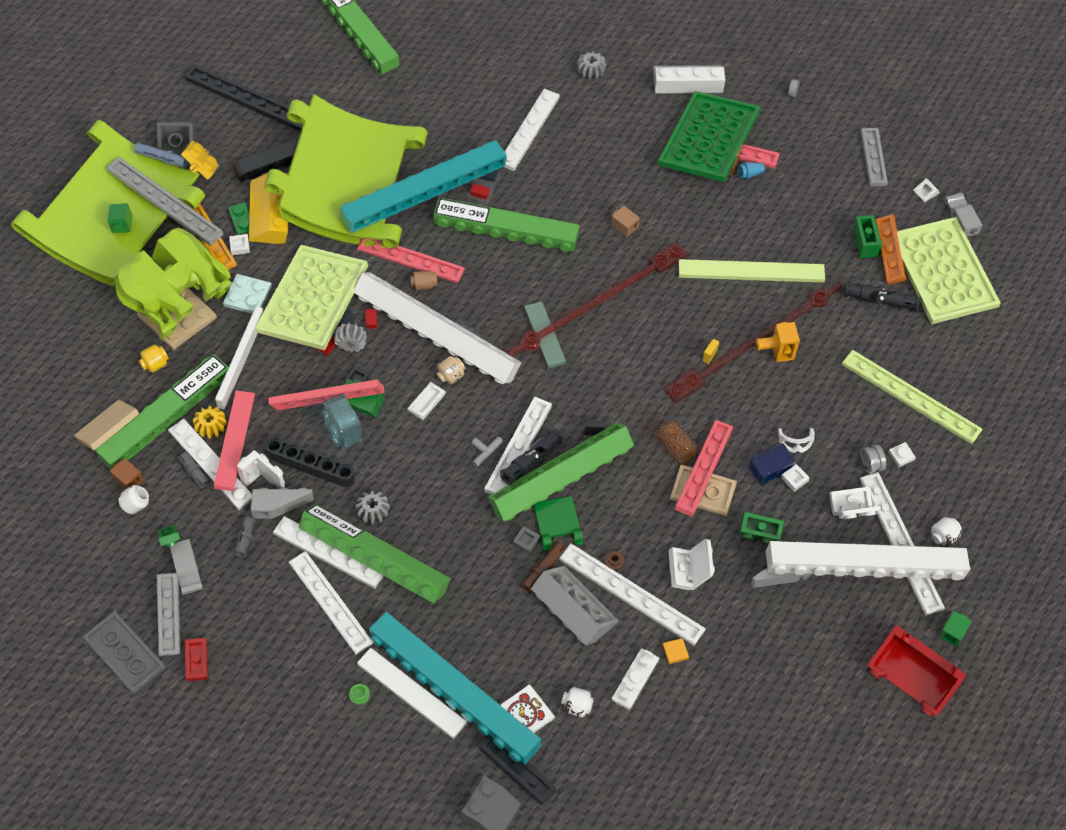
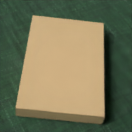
[74,399,139,450]
[670,465,737,516]

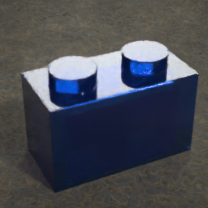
[748,443,796,485]

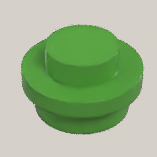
[349,684,370,705]

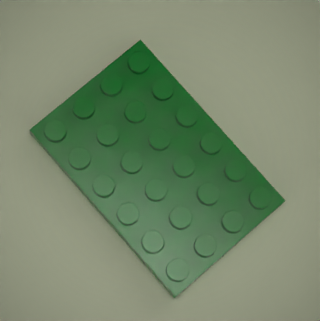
[658,91,760,182]

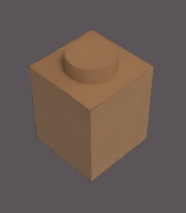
[611,206,640,238]

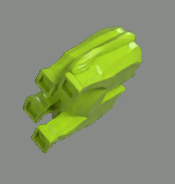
[115,228,232,341]

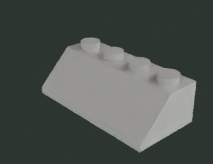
[531,566,619,645]

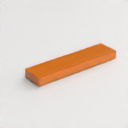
[876,214,906,284]

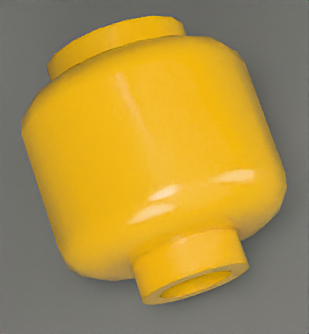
[138,345,169,373]

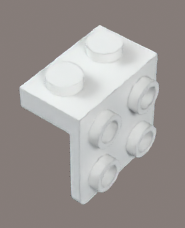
[237,450,285,489]
[829,487,881,519]
[668,539,714,590]

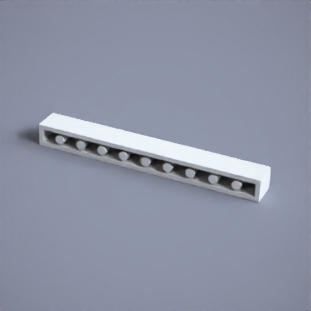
[354,272,522,384]
[766,541,970,580]

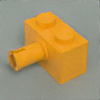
[756,322,800,362]

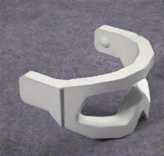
[778,428,814,453]

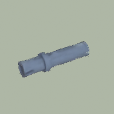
[134,142,188,168]

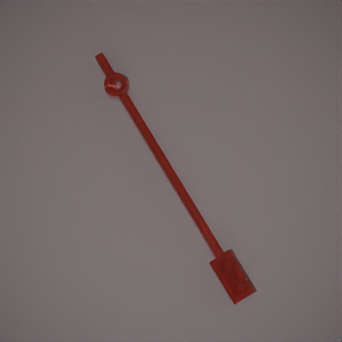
[507,242,688,356]
[664,282,843,404]

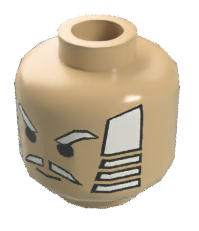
[437,356,466,384]

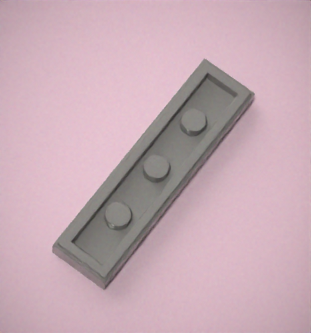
[860,128,888,186]
[157,573,180,656]

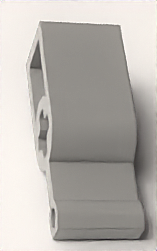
[945,193,982,237]
[170,539,203,595]

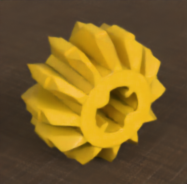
[193,405,227,439]

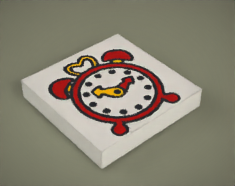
[501,685,555,733]

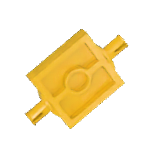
[181,140,219,180]

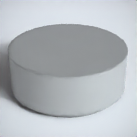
[788,79,800,97]

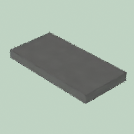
[82,611,166,695]

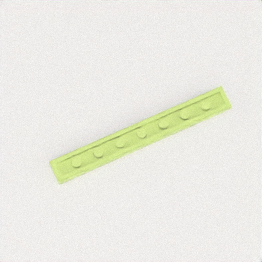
[679,259,825,282]
[842,350,982,444]

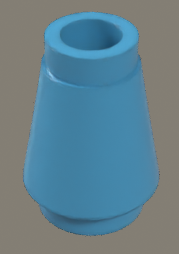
[737,162,765,180]

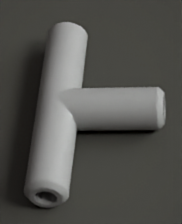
[471,437,503,467]

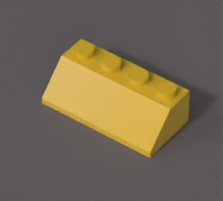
[249,173,288,244]

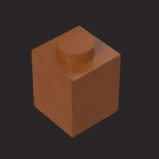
[110,458,143,489]

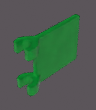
[533,496,583,551]

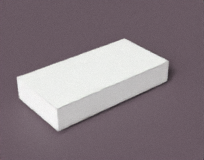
[407,382,446,420]

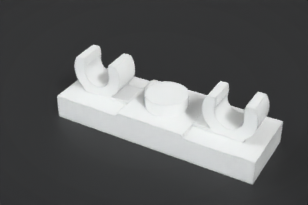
[612,648,659,710]

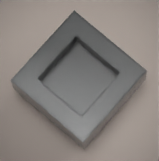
[513,526,540,554]

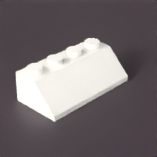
[653,65,725,93]

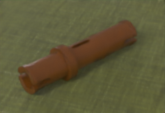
[521,541,567,593]

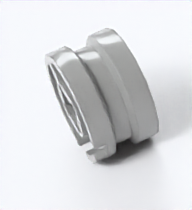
[861,444,886,474]

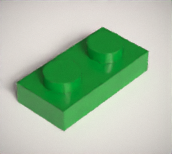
[228,202,249,235]
[157,524,180,547]

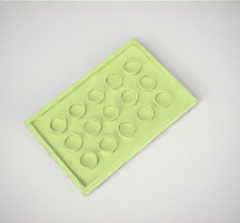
[897,217,1001,324]
[255,245,368,350]

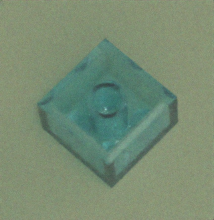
[322,394,363,451]

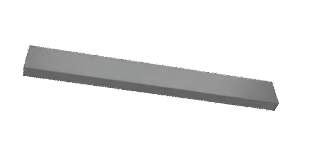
[106,157,223,246]

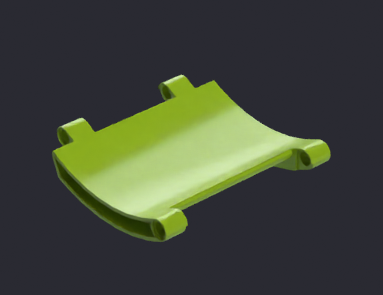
[264,94,428,248]
[11,120,205,286]

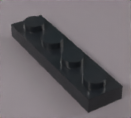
[479,736,556,805]

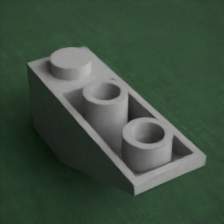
[251,488,314,519]

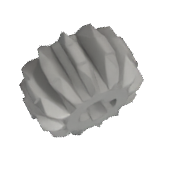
[577,51,606,80]
[334,323,367,353]
[356,490,390,525]

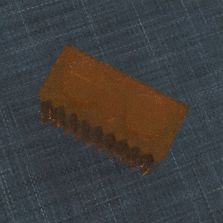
[658,420,697,465]

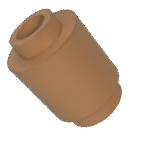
[410,270,437,290]

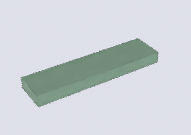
[524,301,566,369]

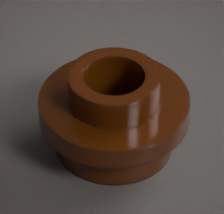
[604,551,625,570]

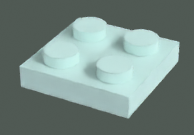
[223,274,272,314]

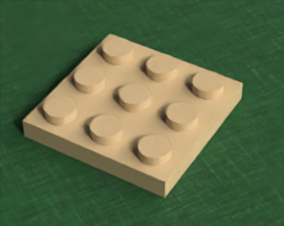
[137,288,217,350]

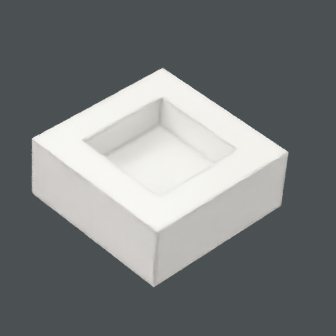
[229,234,250,255]
[888,442,916,468]
[781,464,809,492]

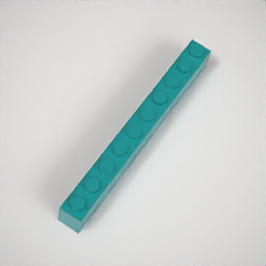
[340,140,507,233]
[369,612,542,765]

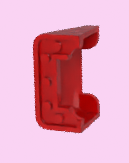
[867,625,967,717]

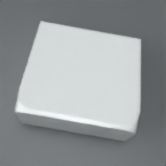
[913,178,940,202]

